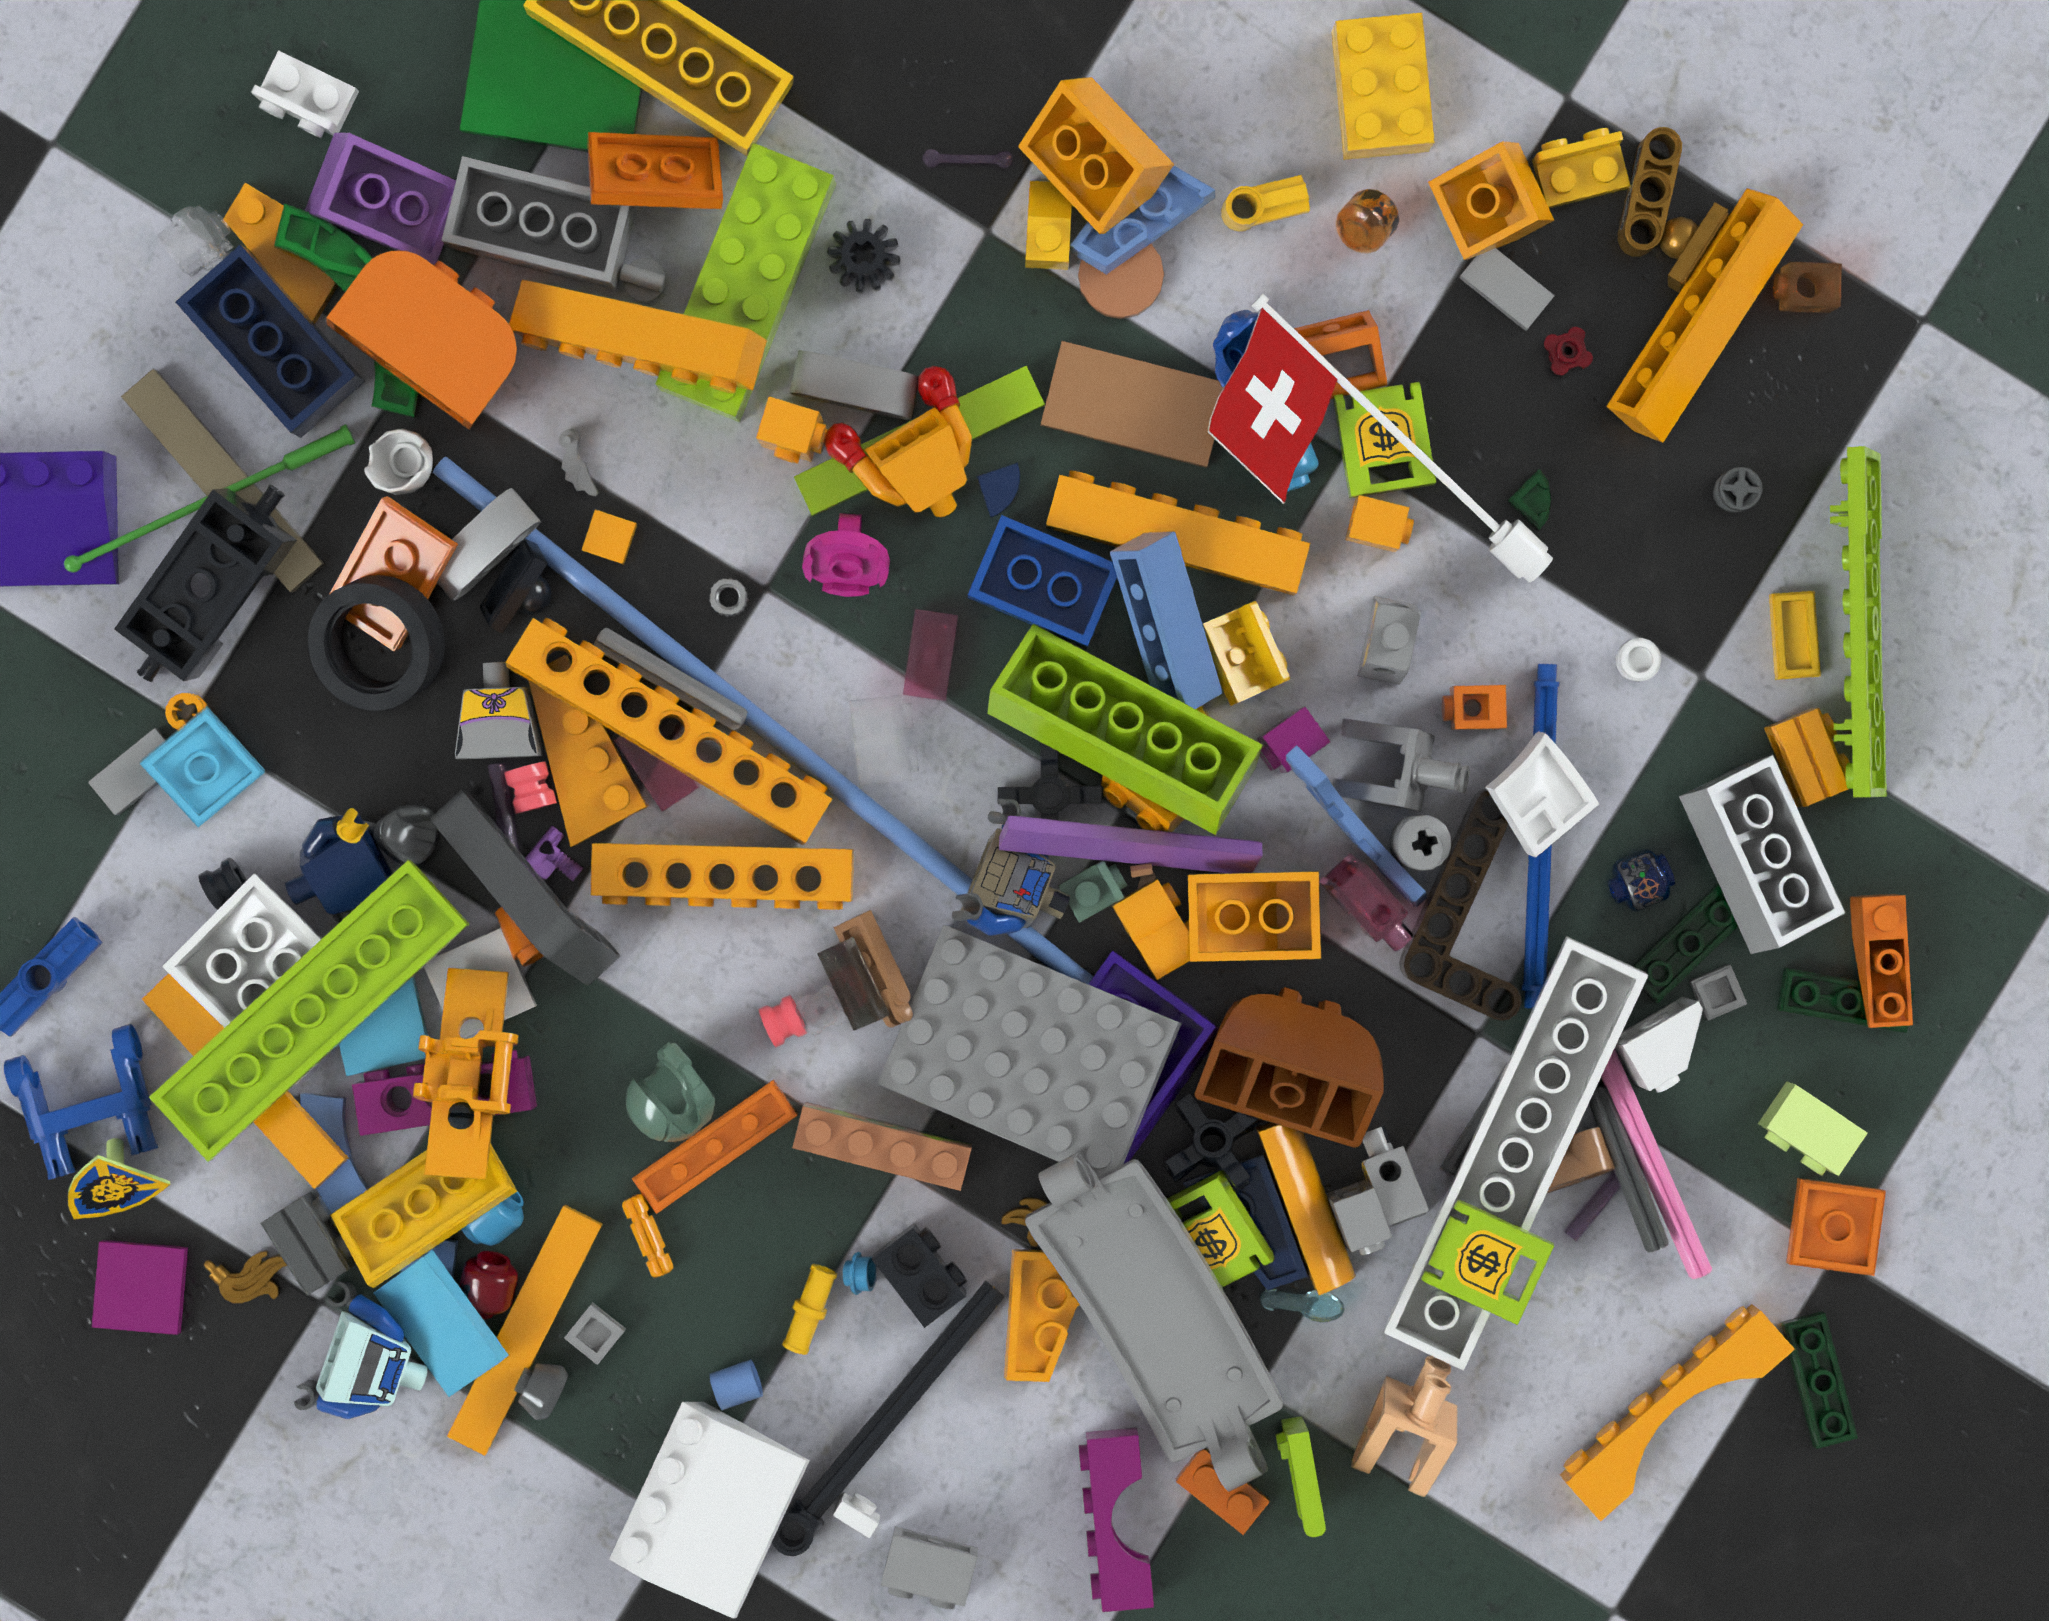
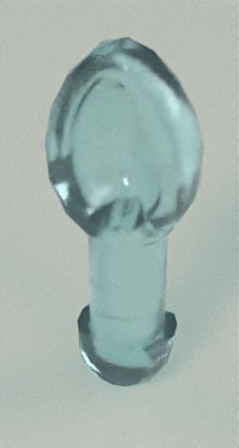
[1260,1288,1345,1323]

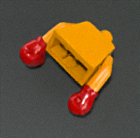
[824,366,972,517]

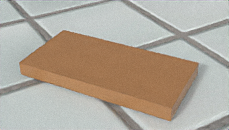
[1040,341,1223,468]

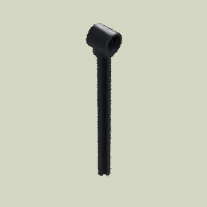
[772,1280,1005,1556]

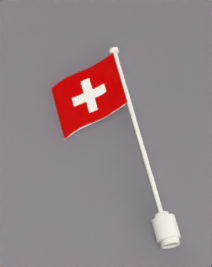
[1208,294,1553,583]

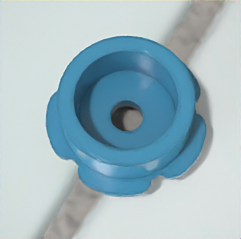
[843,1252,876,1295]

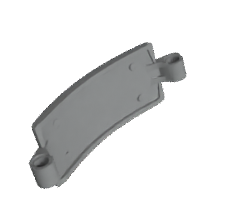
[1025,1152,1283,1492]

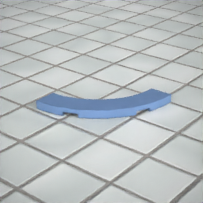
[1286,745,1428,908]
[300,1093,458,1279]

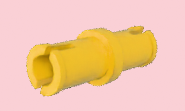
[782,1264,838,1355]

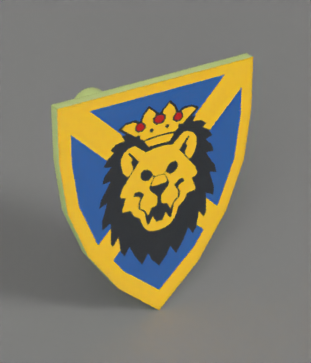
[68,1138,170,1219]

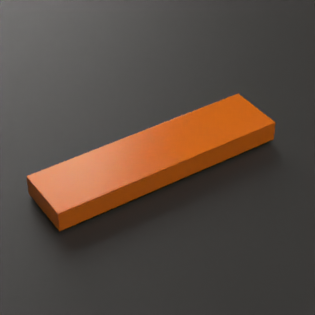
[632,1079,798,1214]

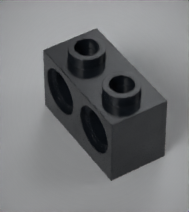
[872,1223,968,1328]

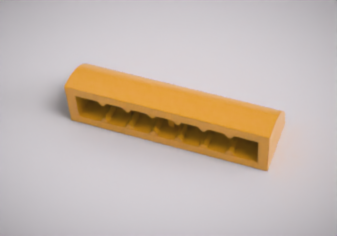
[1256,1122,1356,1295]

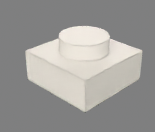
[833,1493,880,1538]

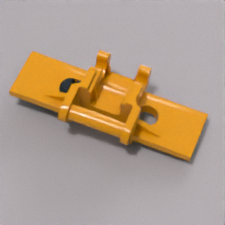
[413,968,518,1180]

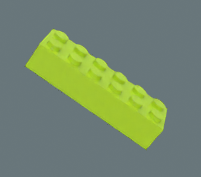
[655,143,836,423]
[987,624,1262,835]

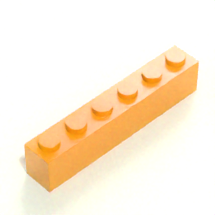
[1606,188,1803,443]
[509,279,767,394]
[1046,470,1311,596]

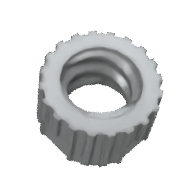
[709,578,749,617]

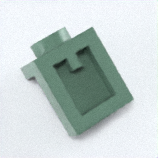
[1058,860,1127,923]

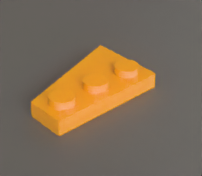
[1004,1249,1080,1382]

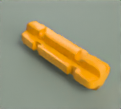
[622,1194,673,1278]

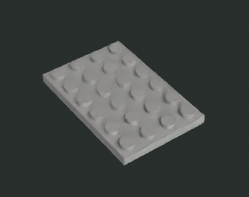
[877,925,1182,1177]

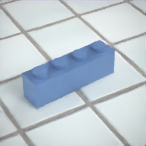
[1110,531,1223,709]

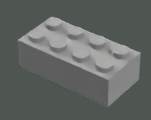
[441,156,637,290]
[1679,755,1845,954]

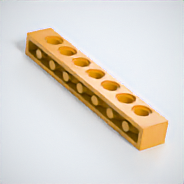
[506,617,832,845]

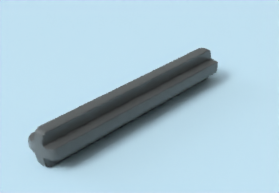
[1589,1086,1669,1252]

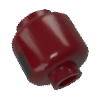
[459,1251,518,1319]

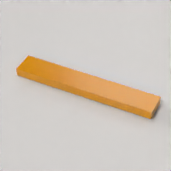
[142,973,349,1189]
[447,1205,603,1456]

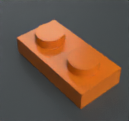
[1175,1448,1270,1535]

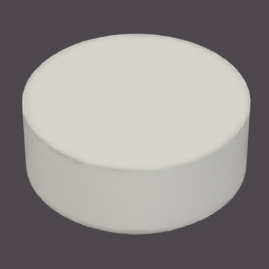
[1616,638,1661,682]

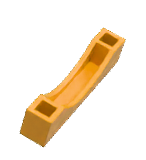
[1560,1304,1795,1522]

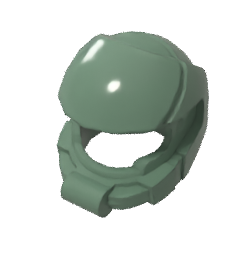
[625,1042,715,1142]

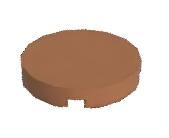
[1078,244,1164,319]

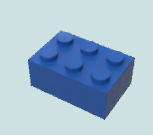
[968,515,1117,648]

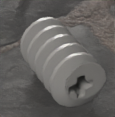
[1389,815,1451,871]

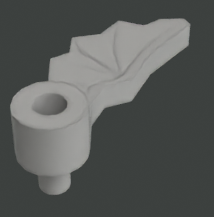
[559,429,599,496]

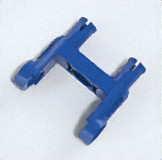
[4,1024,159,1180]

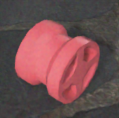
[758,995,807,1048]

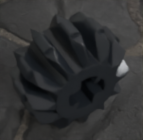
[827,219,901,294]

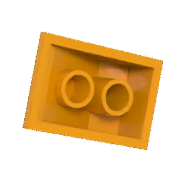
[1188,871,1321,962]

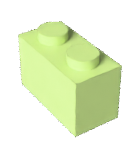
[1758,1081,1867,1176]

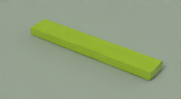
[794,366,1045,517]

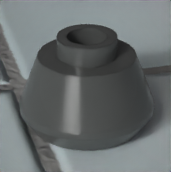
[514,1363,568,1420]

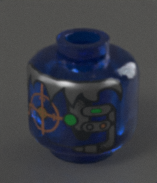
[1607,849,1675,912]

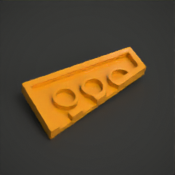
[528,655,648,847]

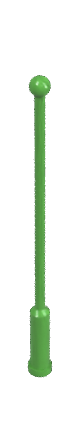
[64,424,356,573]

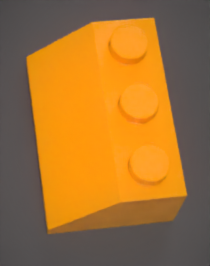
[1018,77,1174,234]

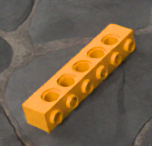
[591,843,854,910]

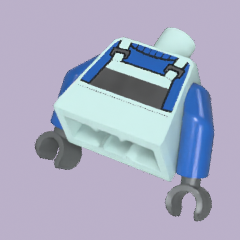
[294,1281,427,1419]

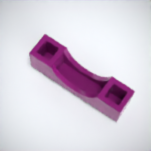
[1078,1427,1154,1612]

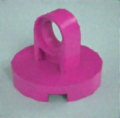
[802,513,890,597]

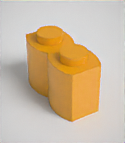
[1112,878,1190,980]

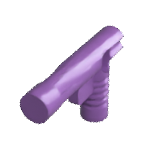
[525,826,583,881]

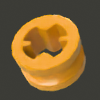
[165,693,207,730]

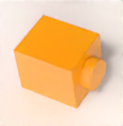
[1345,495,1414,552]

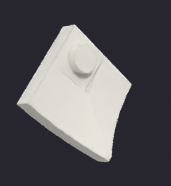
[1486,731,1599,857]

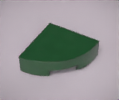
[1507,469,1551,531]

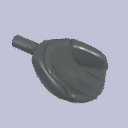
[363,805,439,865]

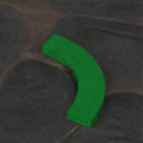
[274,204,418,418]

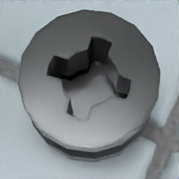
[1713,467,1763,513]

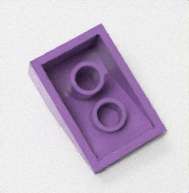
[305,133,456,265]

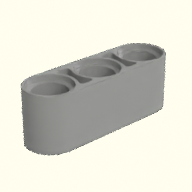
[789,350,919,420]
[437,488,541,601]

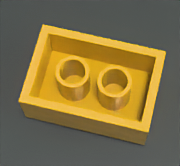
[1331,13,1435,160]

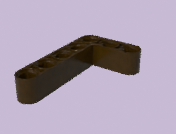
[1399,789,1522,1021]

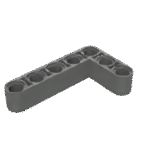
[430,788,620,986]

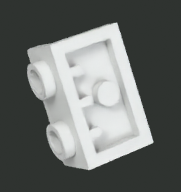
[251,50,359,138]

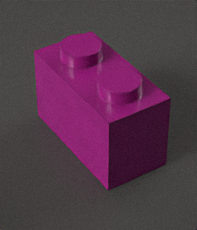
[1257,707,1330,773]

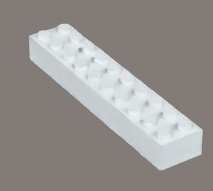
[1384,936,1648,1371]

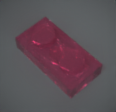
[903,609,958,701]

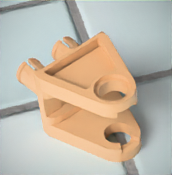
[1351,1356,1457,1497]

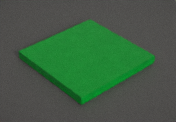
[460,0,642,152]

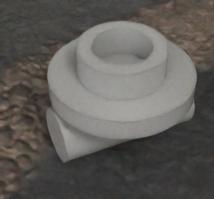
[620,258,666,302]

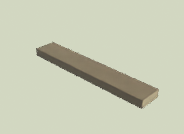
[121,368,325,593]

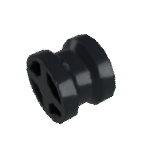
[198,858,247,910]

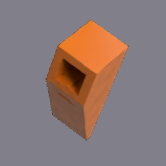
[1850,894,1913,1028]

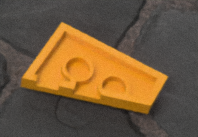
[223,183,338,324]

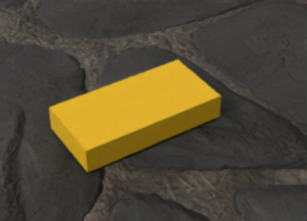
[1769,591,1821,680]

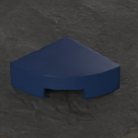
[977,463,1020,518]

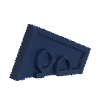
[1183,1152,1309,1290]

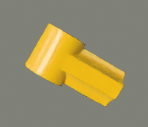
[1221,175,1310,232]

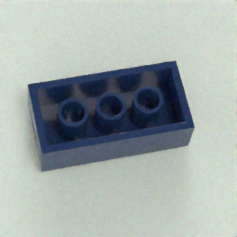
[175,244,365,438]

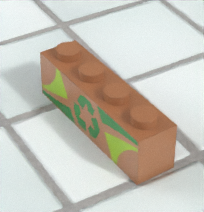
[792,1102,972,1191]

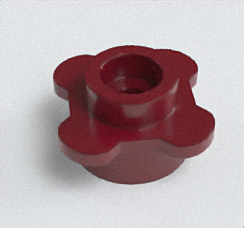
[1544,327,1593,376]

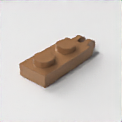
[833,910,913,1028]

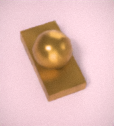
[1659,203,1729,293]

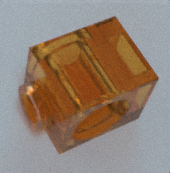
[1773,262,1842,313]

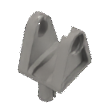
[1332,718,1470,812]

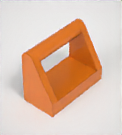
[1294,310,1387,400]

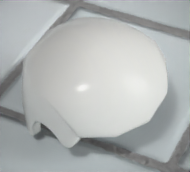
[364,428,433,495]

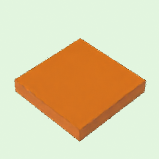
[1786,1178,1886,1276]

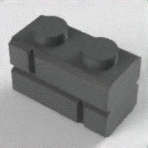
[260,1192,356,1296]

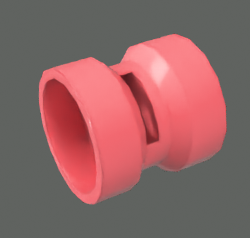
[504,761,557,814]

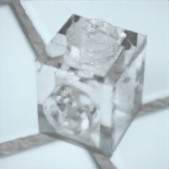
[157,205,233,277]

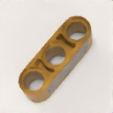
[1618,127,1682,257]

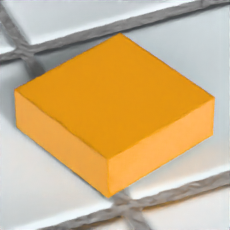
[582,509,637,565]

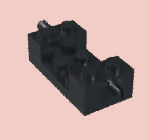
[114,484,297,682]

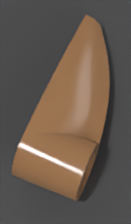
[1547,1127,1615,1193]

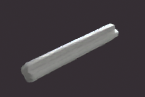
[594,628,748,731]

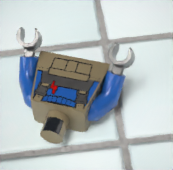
[952,798,1070,936]

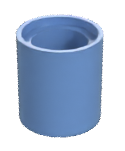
[710,1359,763,1410]

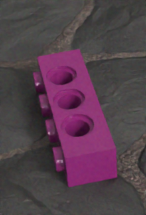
[352,1050,537,1136]

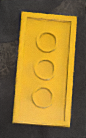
[330,1143,517,1288]

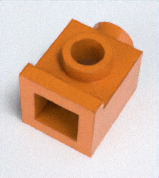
[1442,685,1507,730]

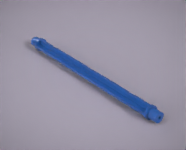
[1522,664,1560,1008]

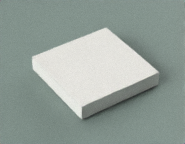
[424,928,537,1038]

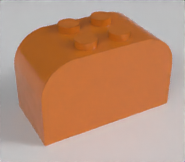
[326,250,517,430]

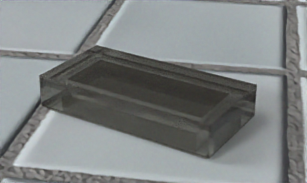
[817,937,890,1031]

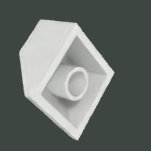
[1615,997,1703,1093]

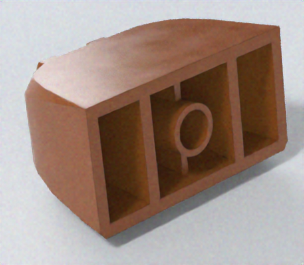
[1194,987,1384,1148]

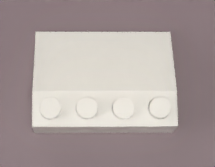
[162,873,322,1086]
[609,1401,810,1618]

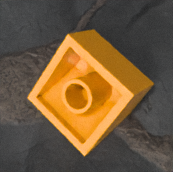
[1428,141,1554,260]

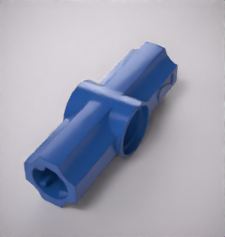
[0,917,103,1037]

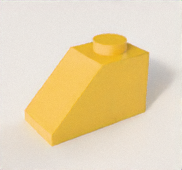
[1025,181,1072,270]

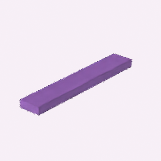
[999,815,1263,873]

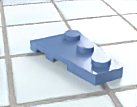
[1070,166,1215,275]

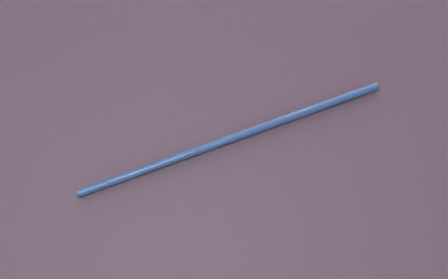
[433,456,1093,984]

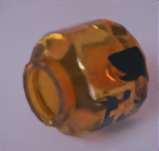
[1335,189,1400,254]

